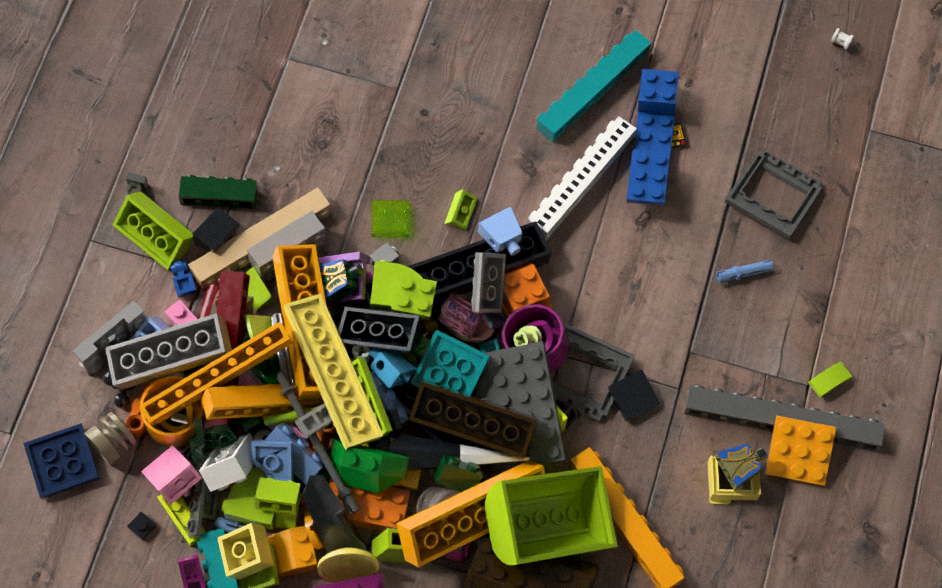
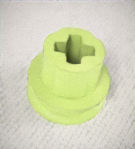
[513,325,542,346]

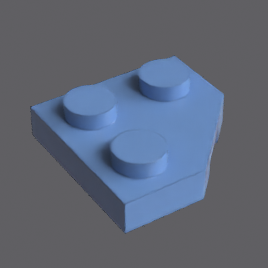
[251,440,294,481]

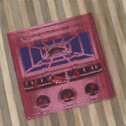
[437,292,484,339]

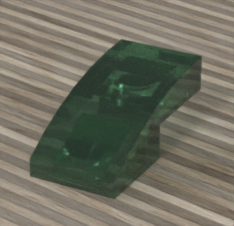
[189,418,204,466]

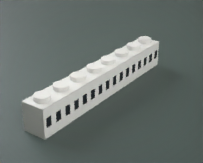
[528,116,637,240]

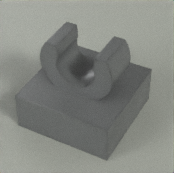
[126,172,149,194]

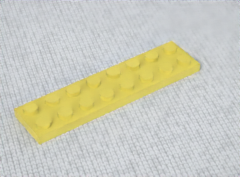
[283,294,383,450]

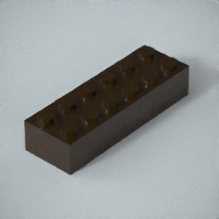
[409,380,539,459]

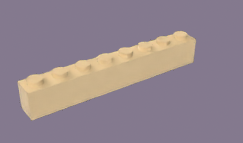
[188,188,331,290]

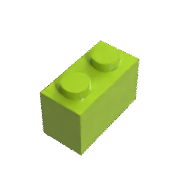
[255,477,300,515]

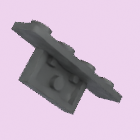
[187,455,219,538]

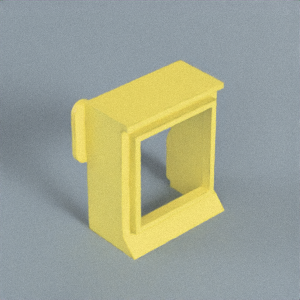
[708,456,761,505]

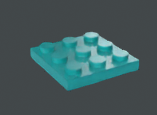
[410,330,490,395]

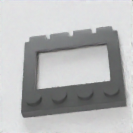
[724,149,822,240]
[550,323,635,422]

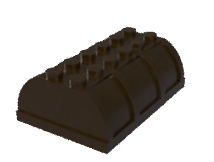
[462,533,600,588]

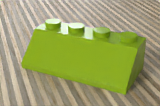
[113,191,193,270]

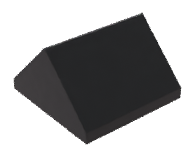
[192,207,240,252]

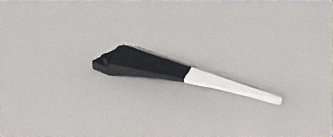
[368,432,530,472]

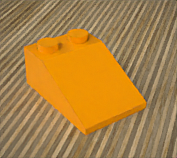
[267,526,317,578]

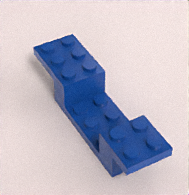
[627,69,679,206]

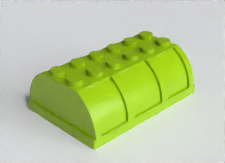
[485,466,618,565]

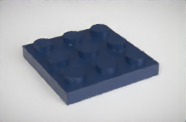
[23,423,100,500]

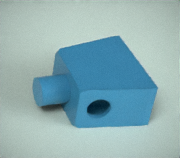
[369,348,417,388]

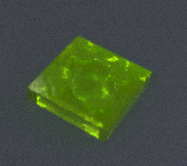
[371,200,409,237]

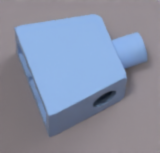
[478,207,522,256]

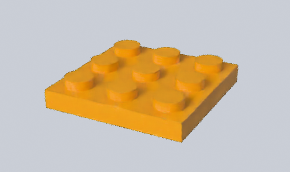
[765,415,836,486]

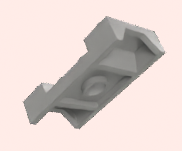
[72,300,146,375]

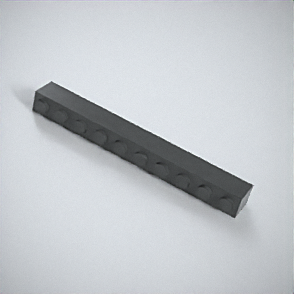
[684,385,885,452]

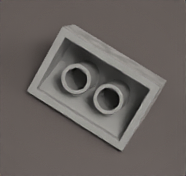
[471,252,506,313]

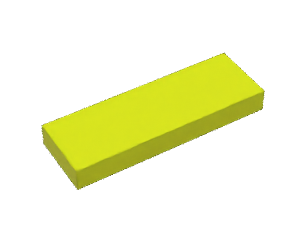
[157,495,206,547]

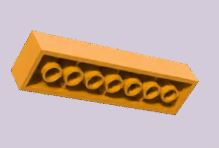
[272,244,326,400]
[397,460,545,568]

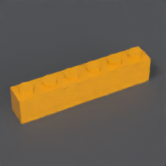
[201,383,324,420]

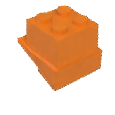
[502,263,553,319]

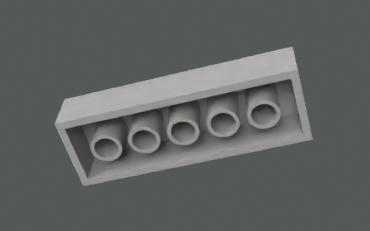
[105,313,232,390]

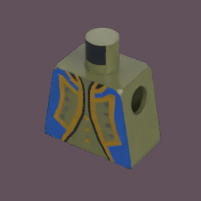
[715,444,768,491]

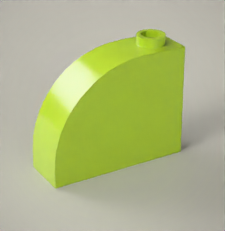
[370,260,423,312]
[222,467,277,530]
[372,528,407,562]

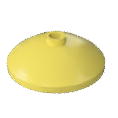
[317,548,379,583]

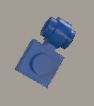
[171,261,197,298]

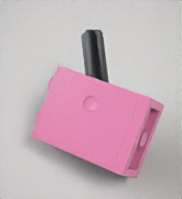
[141,435,202,505]

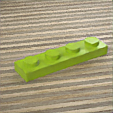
[351,357,393,436]

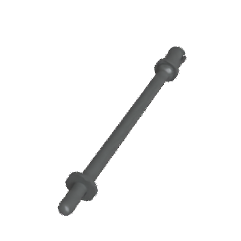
[276,372,361,515]

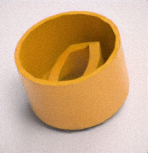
[140,376,205,447]

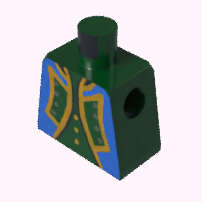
[319,259,364,304]

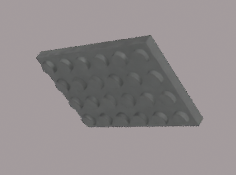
[473,341,567,474]

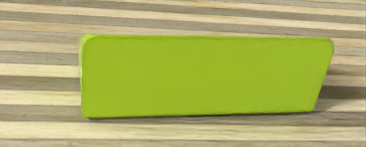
[445,189,478,231]
[246,267,273,311]

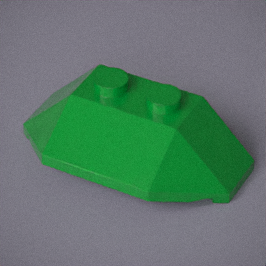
[329,438,409,494]

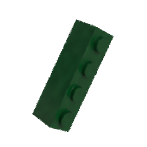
[178,175,258,209]

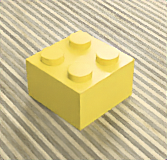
[218,523,274,580]

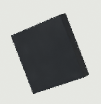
[608,370,660,422]

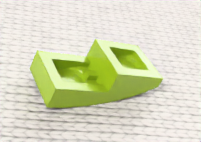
[808,361,852,398]

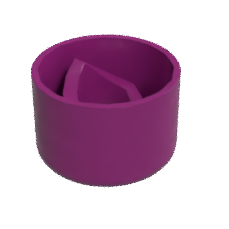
[502,304,569,372]

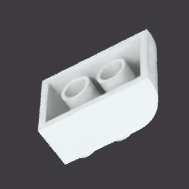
[199,433,254,492]

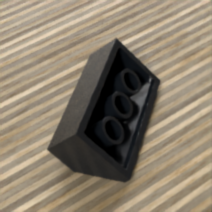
[338,307,425,353]

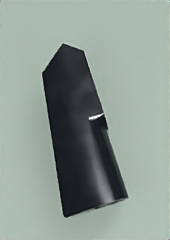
[302,475,367,554]

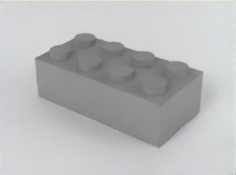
[247,211,326,282]

